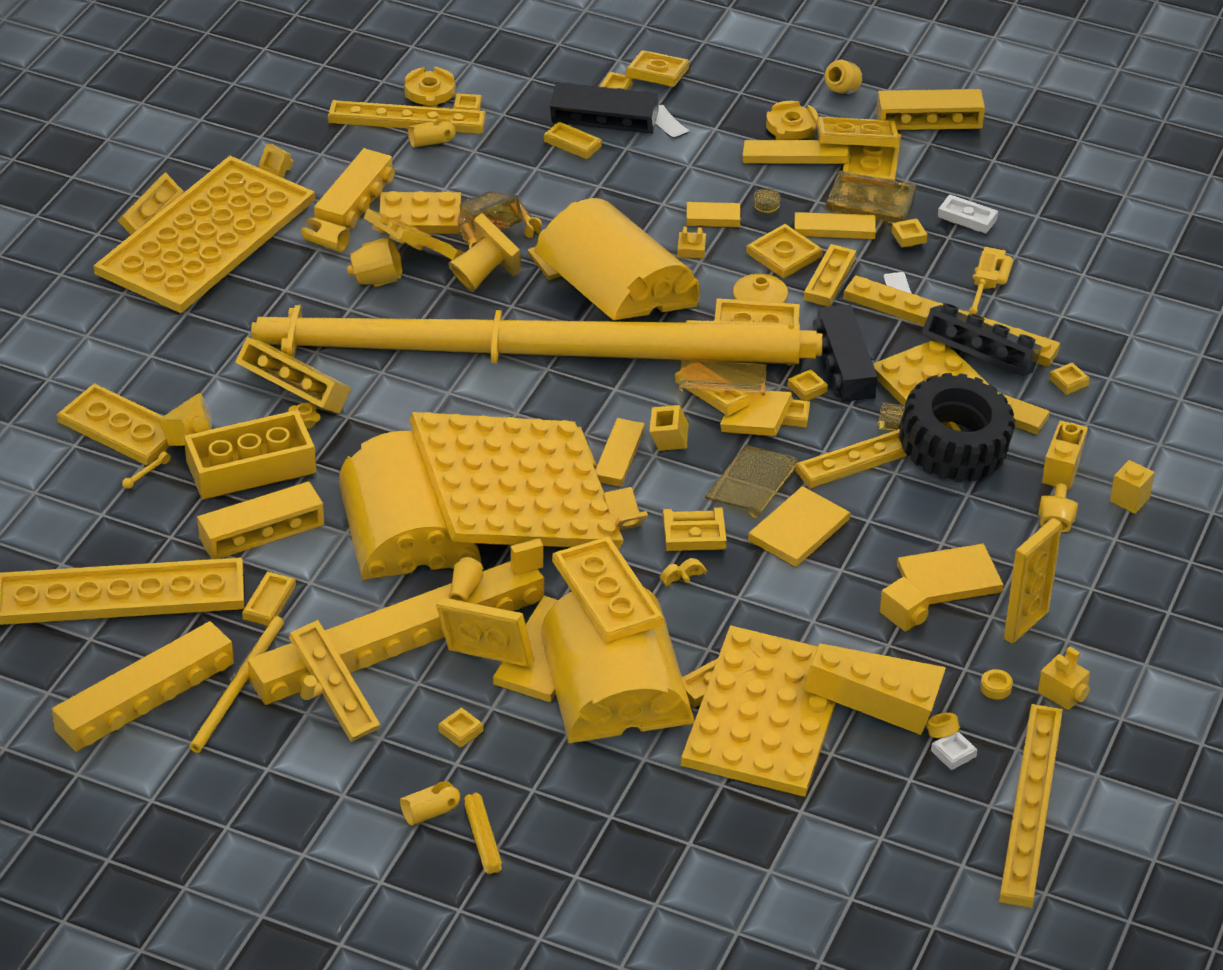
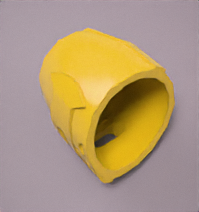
[347,238,402,287]

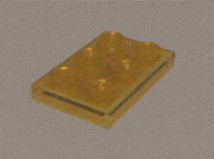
[826,171,916,223]

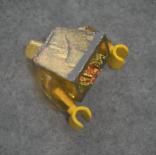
[457,191,542,249]

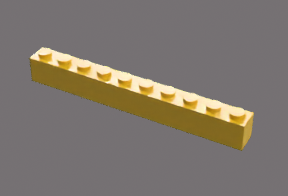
[247,561,544,705]

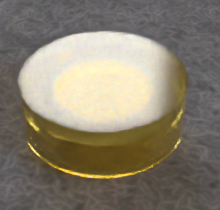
[753,189,780,212]

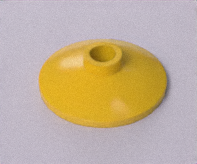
[733,274,788,303]

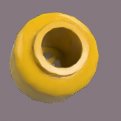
[824,60,862,95]

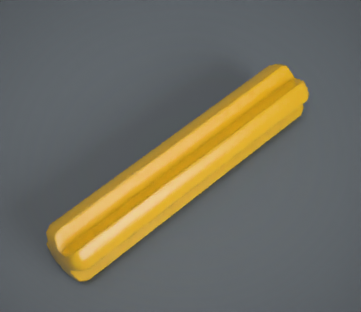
[464,793,502,874]

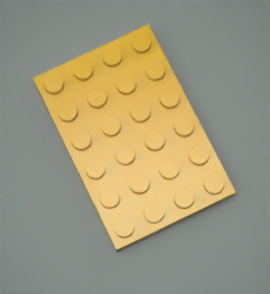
[680,625,836,797]

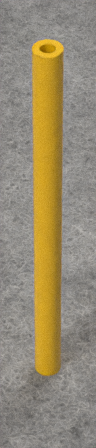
[189,616,284,753]

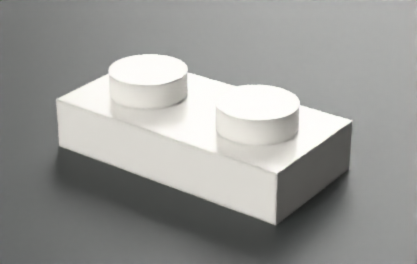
[938,194,998,234]

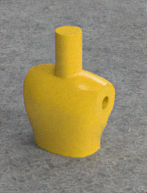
[1038,483,1078,533]

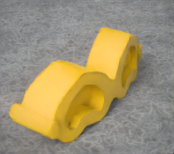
[660,558,707,587]

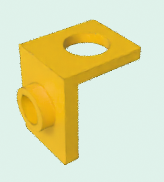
[603,487,648,531]

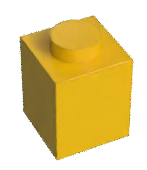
[649,405,689,451]
[1110,460,1155,514]
[880,576,930,632]

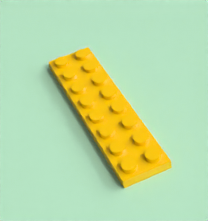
[0,558,245,625]

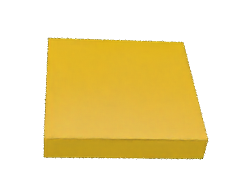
[625,50,690,87]
[746,224,823,279]
[720,389,793,436]

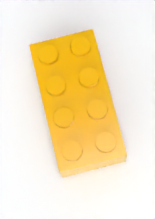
[184,410,316,500]

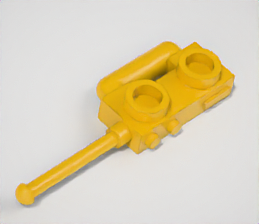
[969,247,1013,314]

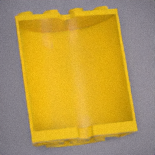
[534,198,700,321]
[339,431,481,580]
[541,587,694,743]

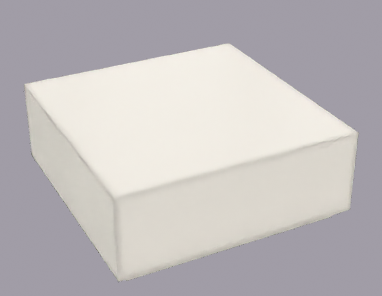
[931,731,977,770]

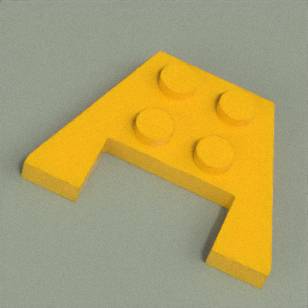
[364,209,465,260]

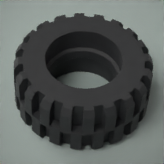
[898,373,1015,482]

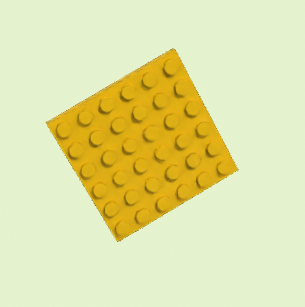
[409,412,624,549]

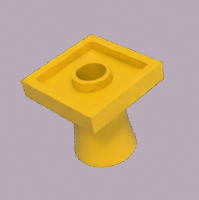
[448,213,521,292]

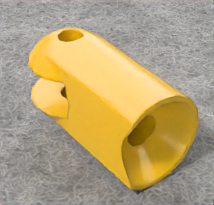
[408,118,456,148]
[301,217,350,252]
[400,781,460,826]

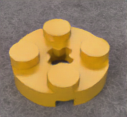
[404,67,456,108]
[766,101,818,140]

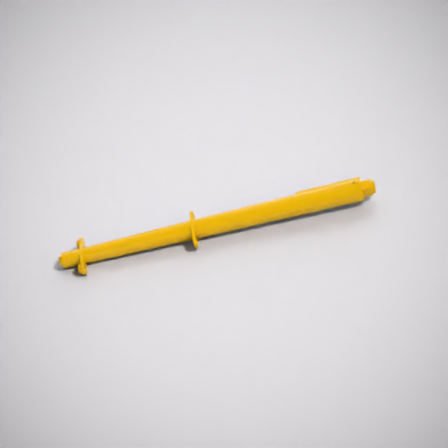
[251,305,822,366]

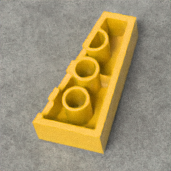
[802,643,946,735]

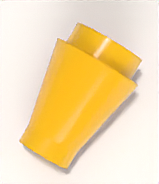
[449,557,483,602]

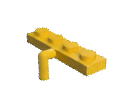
[289,620,380,742]

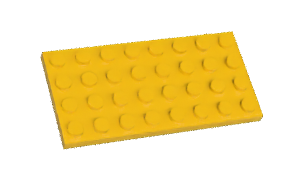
[93,156,315,313]

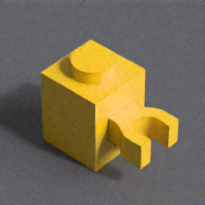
[1038,646,1090,711]

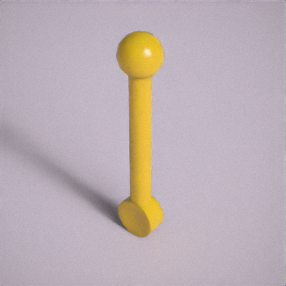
[122,451,170,489]

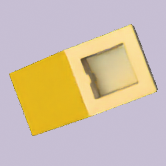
[1042,420,1088,490]

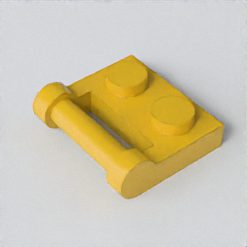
[662,507,727,551]

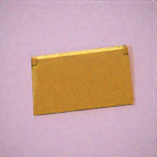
[679,359,767,396]
[705,445,799,518]

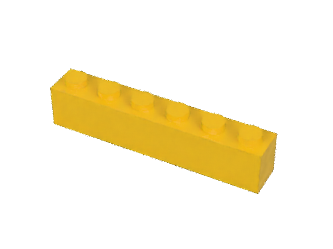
[51,621,234,752]

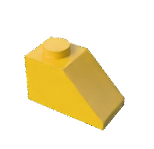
[159,393,212,446]

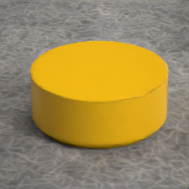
[980,669,1013,700]
[926,713,960,738]

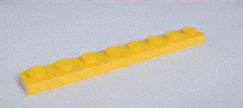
[843,275,1060,367]

